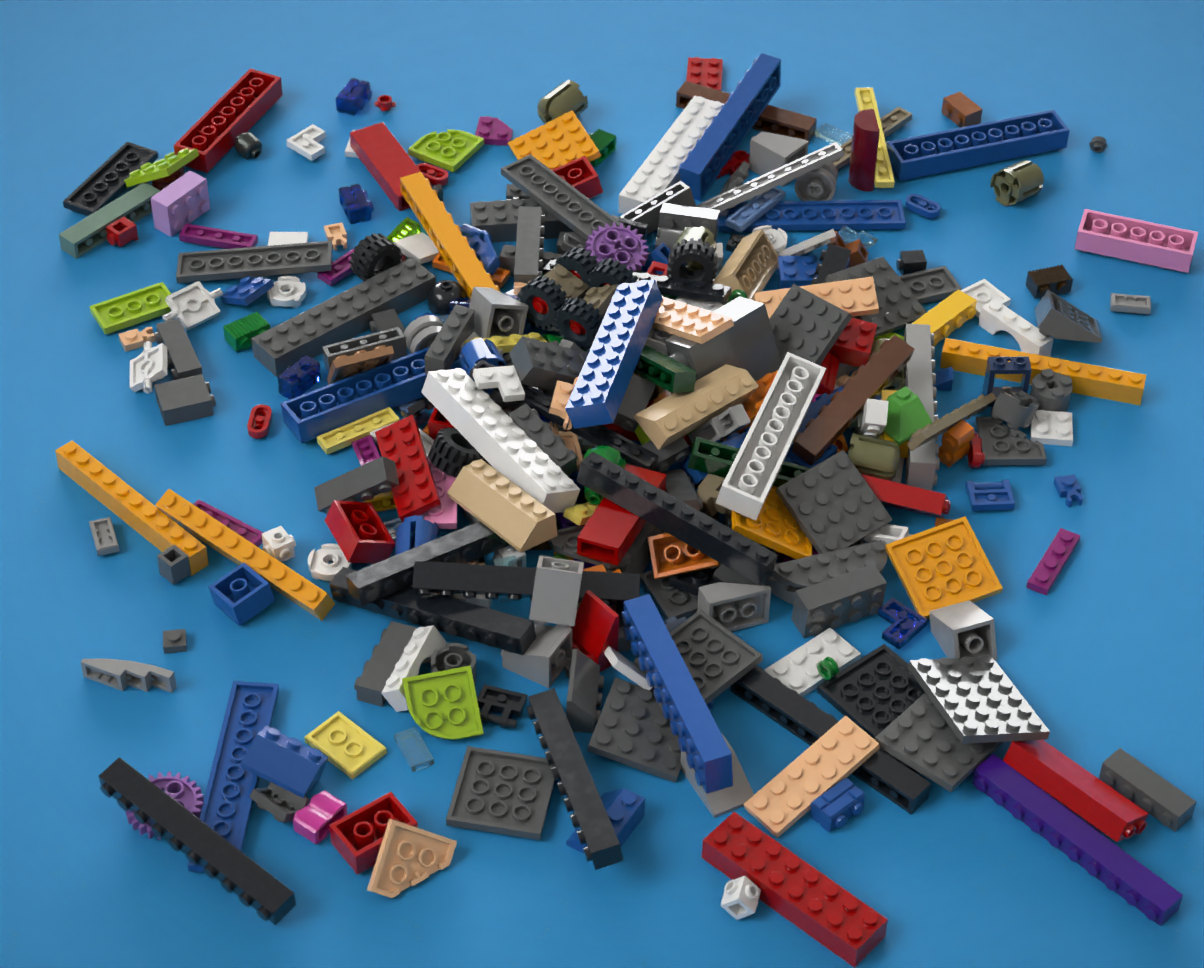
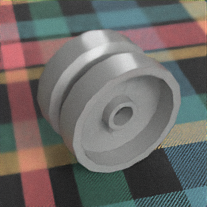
[795,162,838,201]
[404,315,444,354]

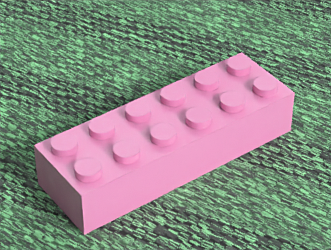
[1075,209,1198,273]

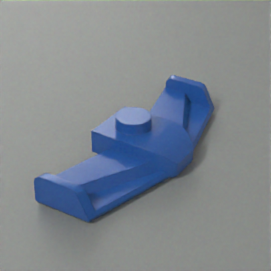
[460,223,500,275]

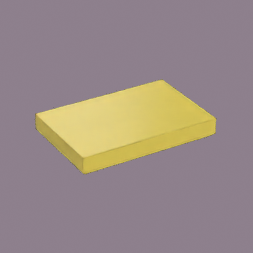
[304,711,387,780]

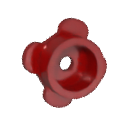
[374,95,396,111]

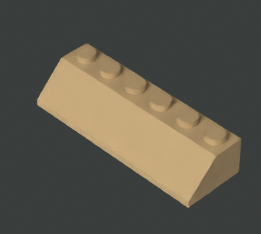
[713,229,778,301]
[633,364,759,450]
[447,459,557,553]

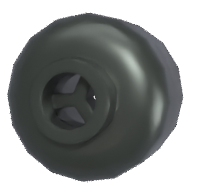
[235,132,262,159]

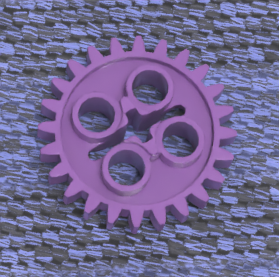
[585,222,648,272]
[125,771,204,840]

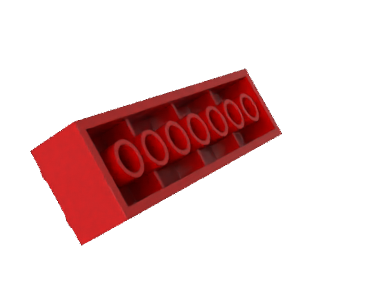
[174,68,283,173]
[702,812,888,968]

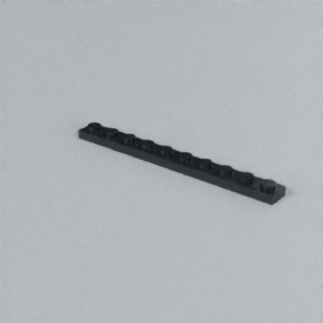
[543,259,732,303]
[470,360,659,470]

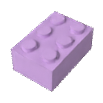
[150,171,210,237]

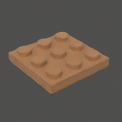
[327,345,394,385]

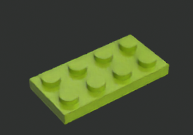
[89,282,172,335]

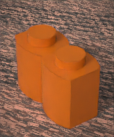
[938,420,975,467]

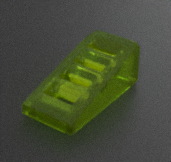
[387,217,421,242]

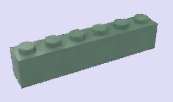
[59,182,160,259]

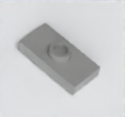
[1110,293,1151,314]
[89,517,119,556]

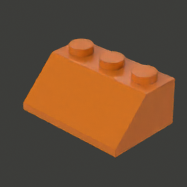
[648,533,720,580]

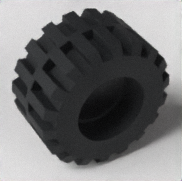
[350,233,403,281]
[667,238,718,284]
[428,428,485,477]

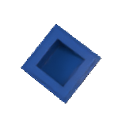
[933,367,953,391]

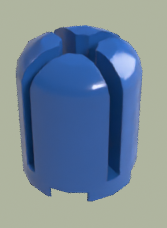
[459,338,507,394]
[395,516,439,555]

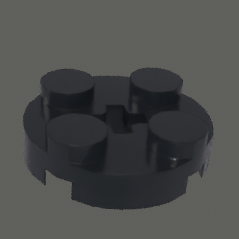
[401,397,435,419]

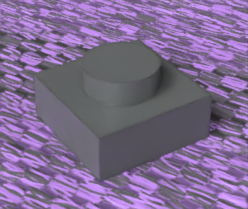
[163,629,187,654]

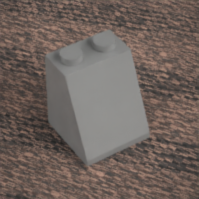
[749,131,809,187]
[469,287,529,338]
[529,555,584,628]
[929,600,997,660]
[501,624,572,688]

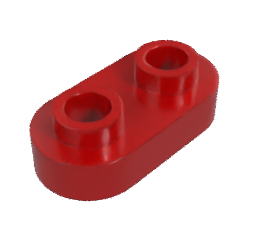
[730,150,750,175]
[416,163,448,187]
[247,404,272,439]
[967,433,985,469]

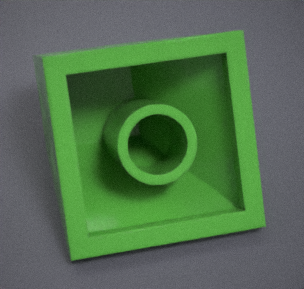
[883,386,933,445]

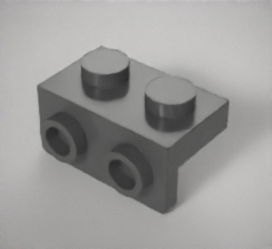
[250,782,309,823]

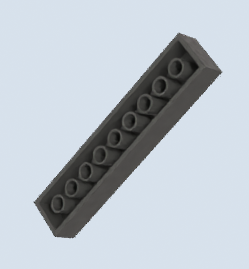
[251,257,436,377]

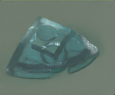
[826,225,878,249]

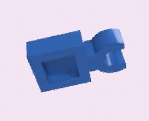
[1053,474,1083,507]

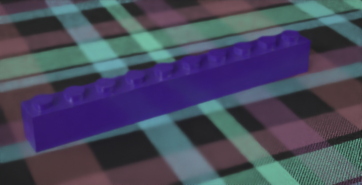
[972,754,1183,926]

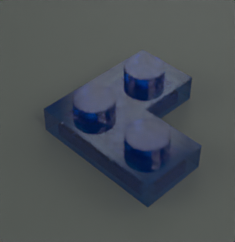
[878,597,927,650]

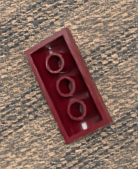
[848,109,880,191]

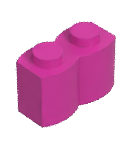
[293,790,347,844]

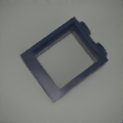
[982,356,1032,407]

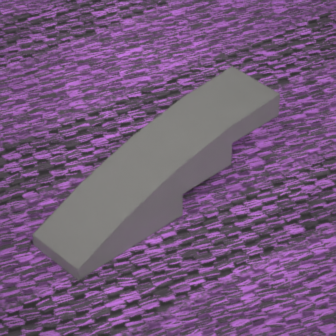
[81,659,177,693]

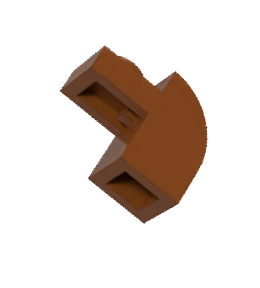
[828,231,869,268]

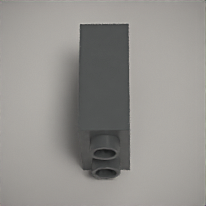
[664,296,781,381]

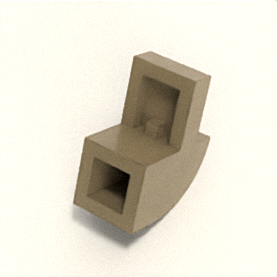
[697,473,732,517]

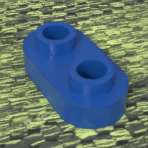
[905,194,940,219]

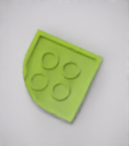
[408,130,484,173]
[124,148,199,187]
[402,666,484,740]

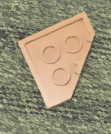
[367,819,457,898]

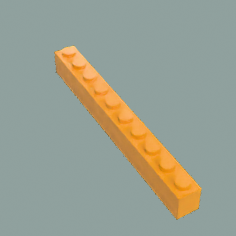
[400,172,500,300]
[940,338,1146,405]
[55,440,209,576]
[155,489,335,621]

